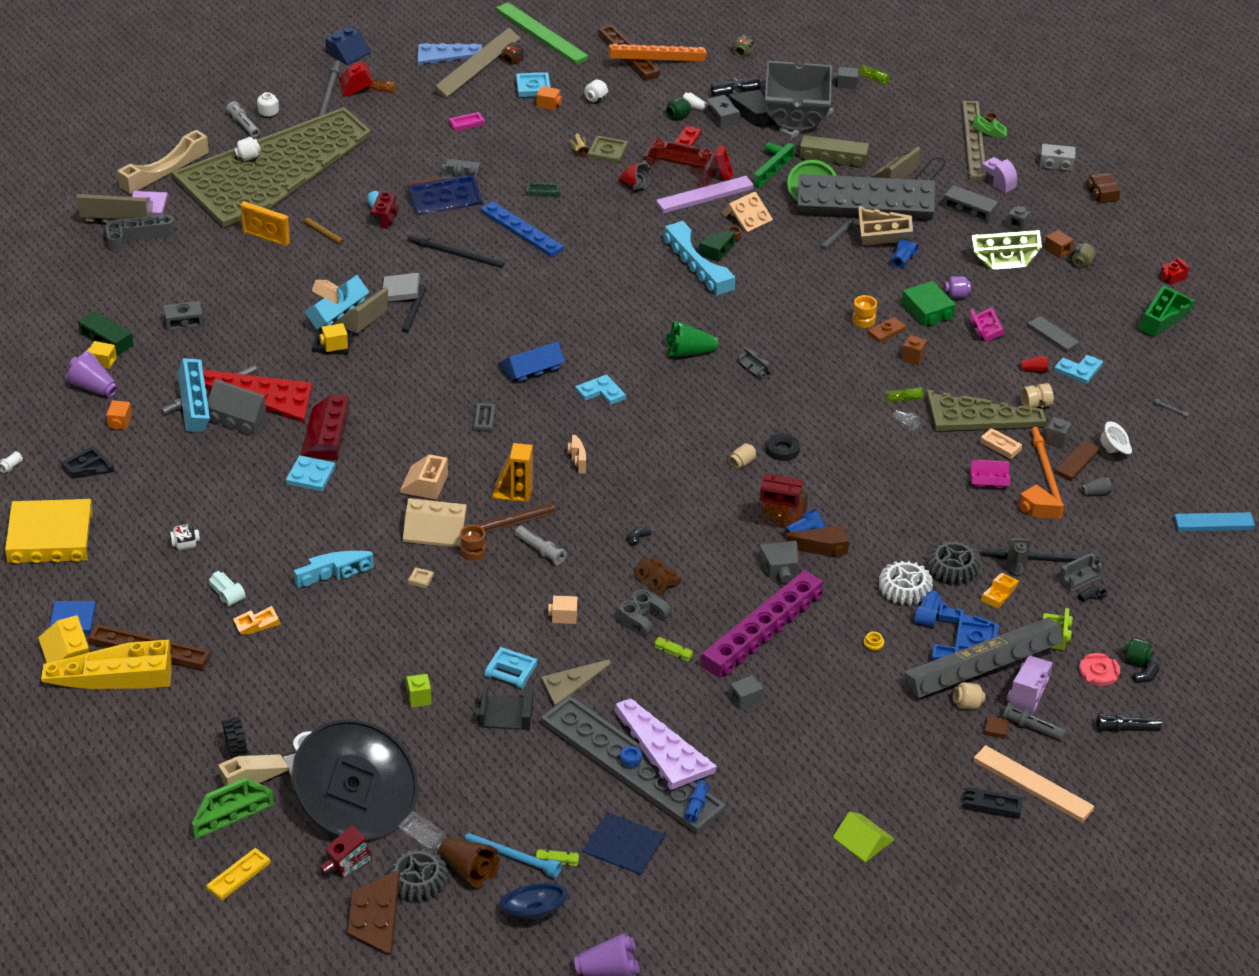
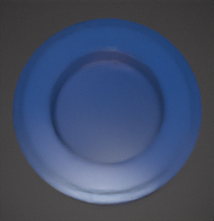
[620,746,642,767]

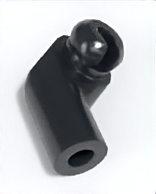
[627,526,651,545]
[1077,586,1108,603]
[1133,660,1159,683]

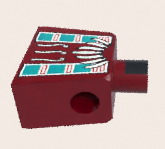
[319,825,372,878]

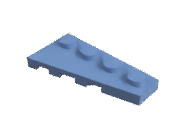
[418,43,482,66]

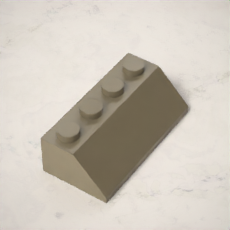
[77,194,153,223]

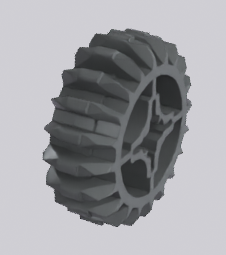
[927,540,981,586]
[387,848,448,903]

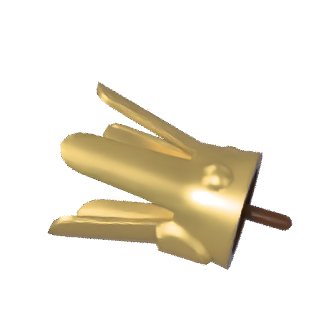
[569,133,589,156]

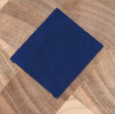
[582,812,665,875]

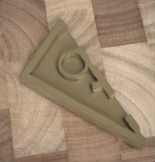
[541,660,611,707]

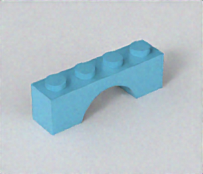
[305,275,369,329]

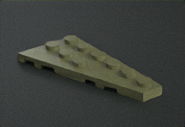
[927,390,1046,431]

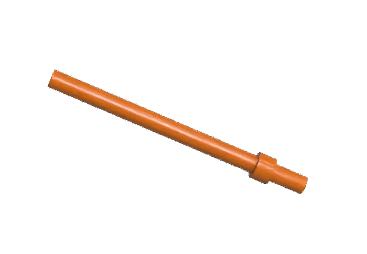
[1031,427,1062,502]

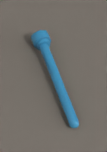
[464,833,562,879]

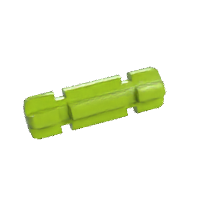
[655,637,693,661]
[536,849,579,866]

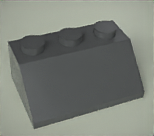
[207,379,267,436]

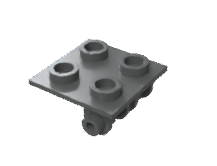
[441,159,480,183]

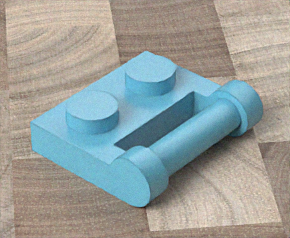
[484,647,538,690]

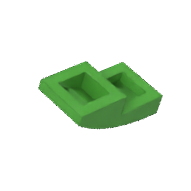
[973,114,1007,138]

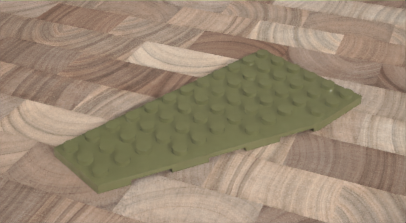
[172,107,371,227]

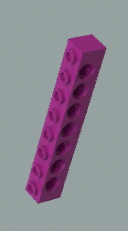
[701,570,823,678]

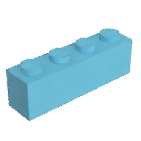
[178,358,210,432]

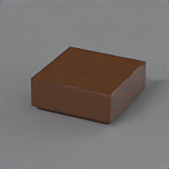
[984,716,1009,739]

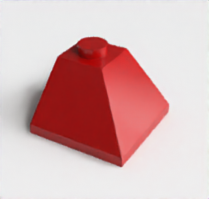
[339,61,373,97]

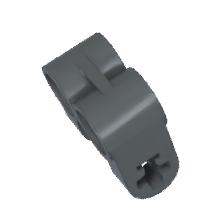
[619,590,671,637]

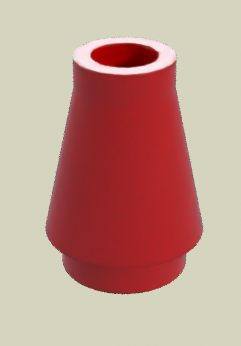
[1022,355,1048,373]

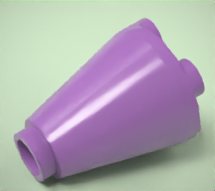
[65,351,118,398]
[574,933,640,976]

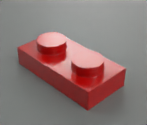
[674,126,701,151]
[715,146,734,181]

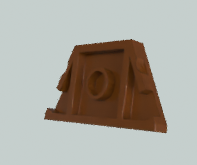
[348,871,400,955]

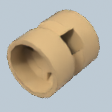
[1020,383,1054,408]

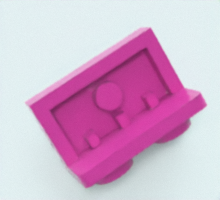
[969,307,1005,342]
[970,460,1010,488]

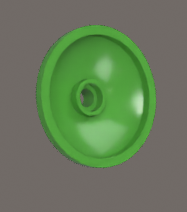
[787,160,837,202]

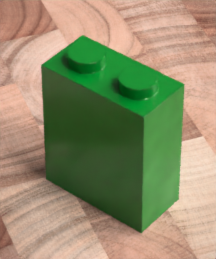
[902,281,956,327]

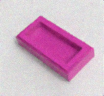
[449,112,485,131]

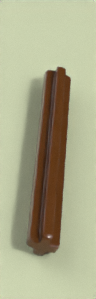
[473,503,556,533]

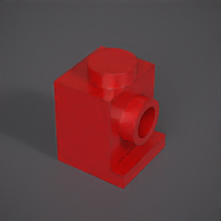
[1160,257,1189,285]

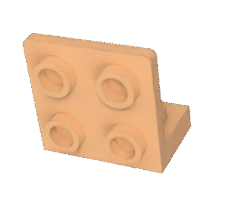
[722,192,772,232]

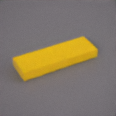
[206,848,271,901]

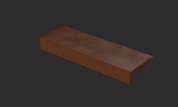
[1055,440,1100,482]

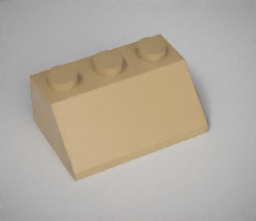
[403,498,467,547]

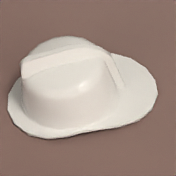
[1100,421,1132,454]

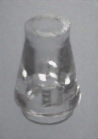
[893,410,921,431]

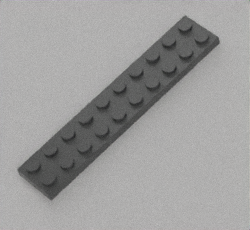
[541,696,726,834]

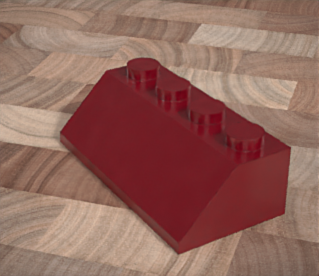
[300,395,349,461]

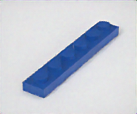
[480,201,564,257]

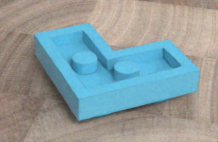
[1054,355,1103,385]
[575,374,626,405]

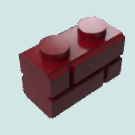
[759,473,803,508]

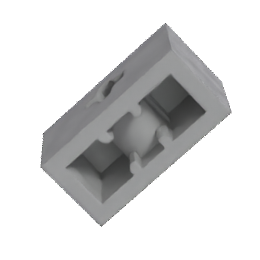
[1040,144,1075,171]

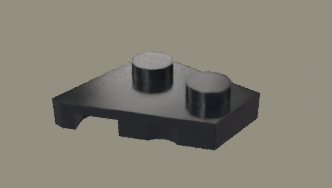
[61,446,115,478]

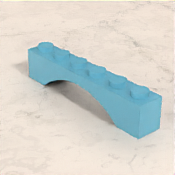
[663,221,735,296]

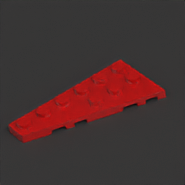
[203,370,312,423]

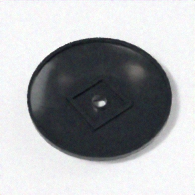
[291,719,418,841]

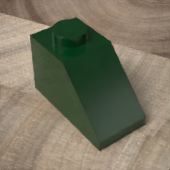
[699,231,735,262]

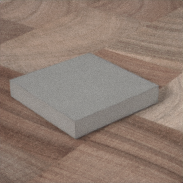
[383,273,420,302]

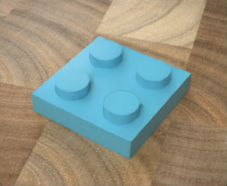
[516,72,550,97]
[286,455,335,491]

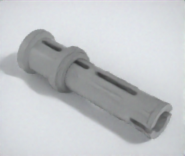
[226,101,260,138]
[515,526,567,566]

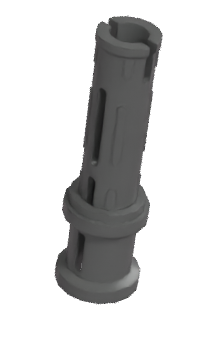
[1002,702,1066,742]

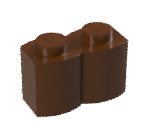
[1087,172,1120,203]

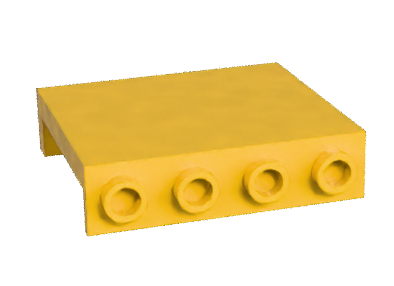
[5,499,93,564]

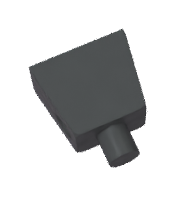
[759,541,798,584]

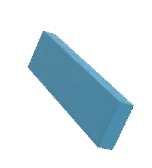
[1174,512,1255,531]

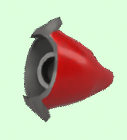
[618,160,650,190]

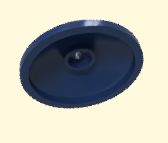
[501,883,568,921]

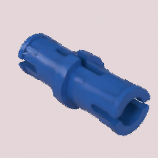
[684,780,710,823]

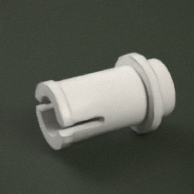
[0,451,23,473]

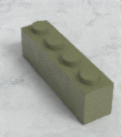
[800,135,869,167]

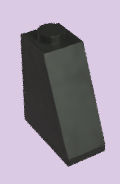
[729,90,771,126]

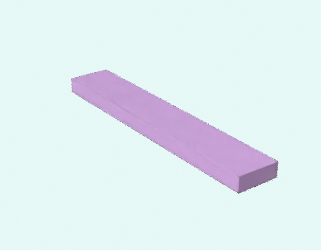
[656,176,754,213]

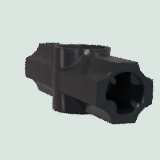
[710,77,761,97]

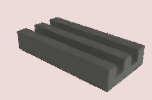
[473,403,496,432]

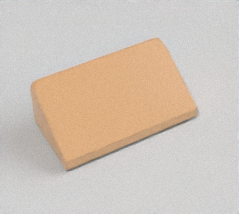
[312,280,339,303]

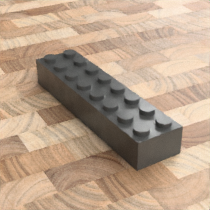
[797,174,935,219]

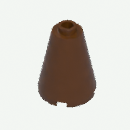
[440,837,500,888]

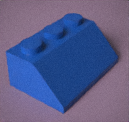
[498,341,565,382]

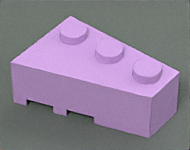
[1007,655,1053,715]

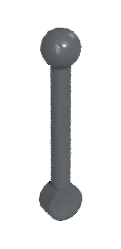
[1153,399,1189,417]

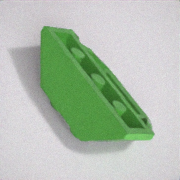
[192,777,274,839]

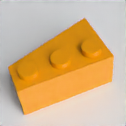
[492,443,533,502]

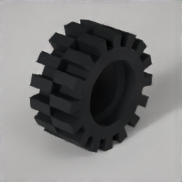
[222,717,248,758]

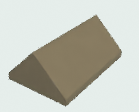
[870,146,920,179]
[334,287,388,333]

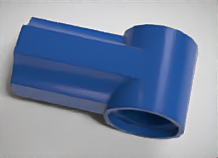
[891,239,918,269]
[785,509,826,533]
[914,590,942,628]

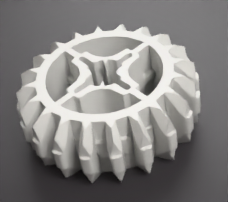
[879,560,933,607]

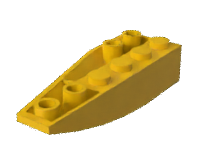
[41,640,172,689]

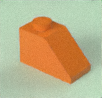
[1018,484,1064,519]

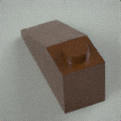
[785,525,849,557]

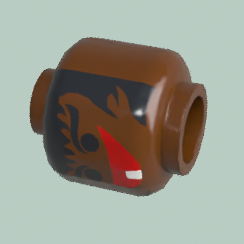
[501,42,524,65]

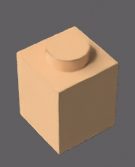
[548,596,577,624]

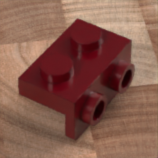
[371,192,399,229]

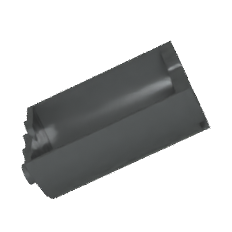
[765,61,832,131]

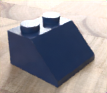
[325,26,371,66]

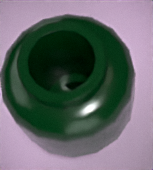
[666,97,691,120]
[1122,637,1154,666]

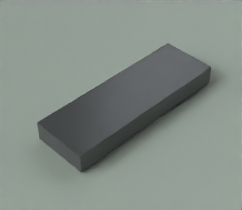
[1027,316,1080,353]

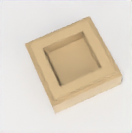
[408,567,434,589]

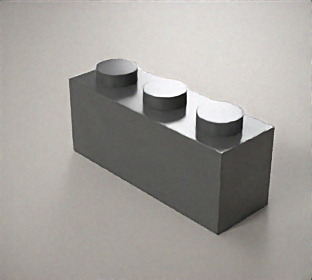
[943,185,999,224]

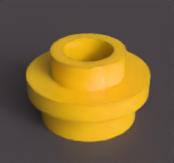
[864,632,884,650]

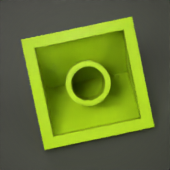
[833,811,894,863]

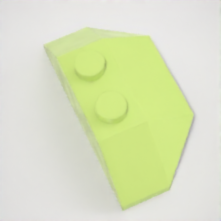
[971,230,1042,270]

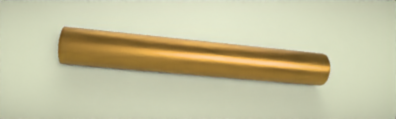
[304,218,344,245]

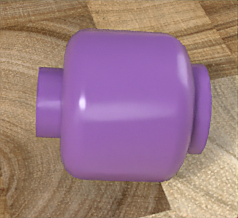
[944,276,971,299]

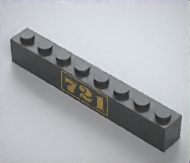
[904,617,1063,698]

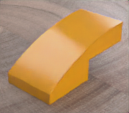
[981,573,1019,609]
[233,606,281,635]

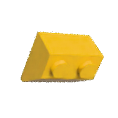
[38,615,89,663]

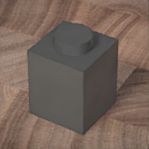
[834,67,858,89]
[1045,417,1072,449]
[730,676,764,710]

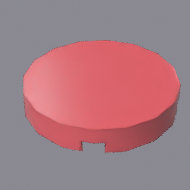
[1079,653,1120,686]

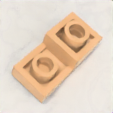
[568,435,586,473]

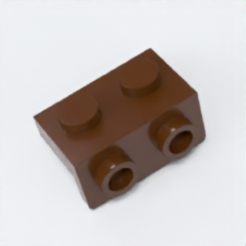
[634,557,682,596]

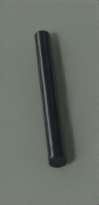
[402,285,427,333]

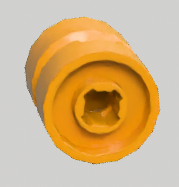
[852,295,877,328]

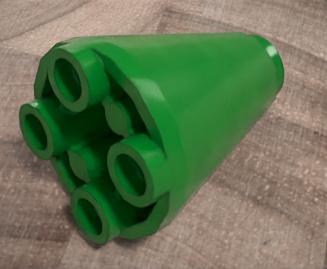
[666,321,718,357]

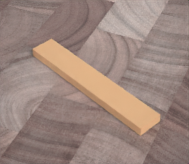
[973,745,1094,823]

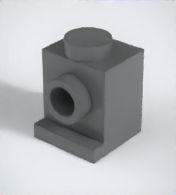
[1007,206,1030,232]

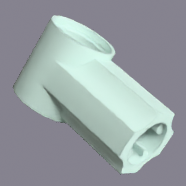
[209,571,246,607]

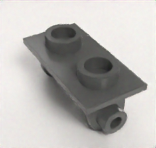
[737,346,772,379]
[1006,538,1031,575]

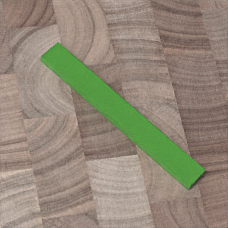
[496,2,588,65]

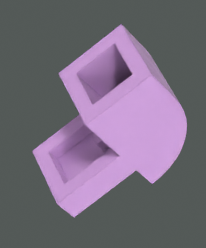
[982,157,1017,193]

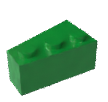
[1138,285,1195,337]

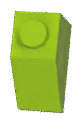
[404,674,431,708]

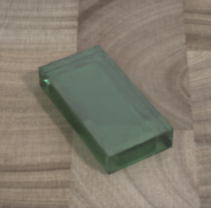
[526,183,560,197]

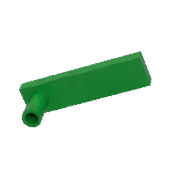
[753,142,795,188]

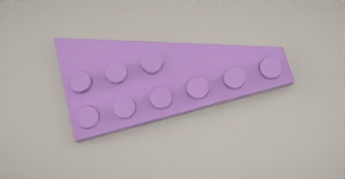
[614,698,717,790]

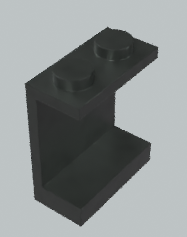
[476,684,534,730]

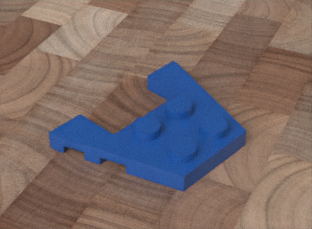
[932,602,999,661]

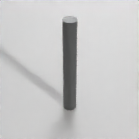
[820,220,853,250]

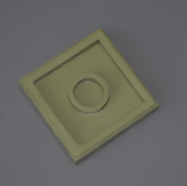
[587,136,628,163]

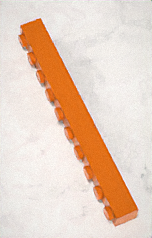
[608,44,707,61]

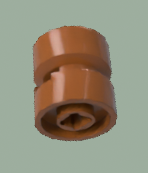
[460,525,486,561]

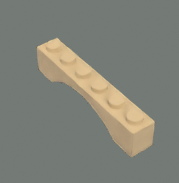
[117,130,209,194]

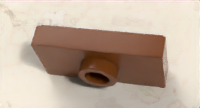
[867,317,906,343]

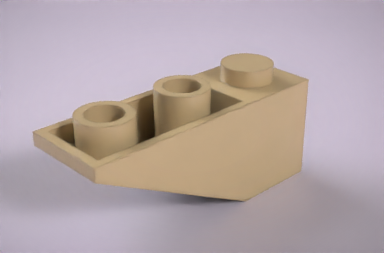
[218,755,290,786]

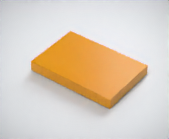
[240,201,290,246]

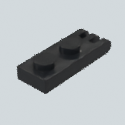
[962,787,1023,819]

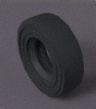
[766,433,800,461]

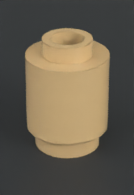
[728,443,756,469]

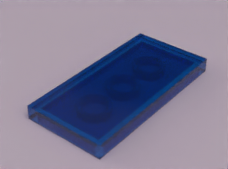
[408,175,483,216]

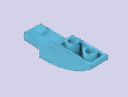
[294,551,374,588]

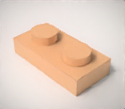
[980,428,1022,459]

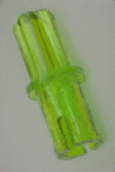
[859,65,890,84]
[886,387,924,402]

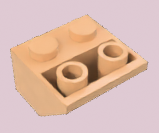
[400,455,448,500]

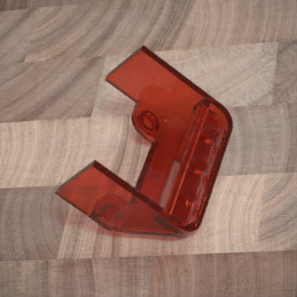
[643,138,719,187]

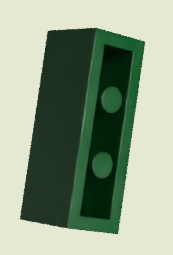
[78,311,133,356]

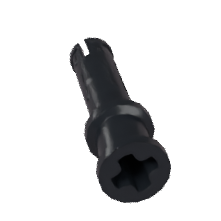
[1096,713,1162,732]

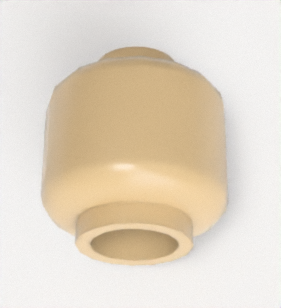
[953,682,985,710]

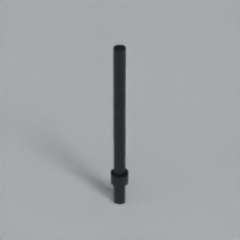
[408,234,505,268]
[982,547,1100,564]

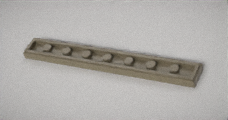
[434,28,520,99]
[962,101,987,181]

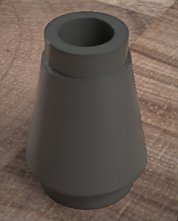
[1082,477,1112,496]

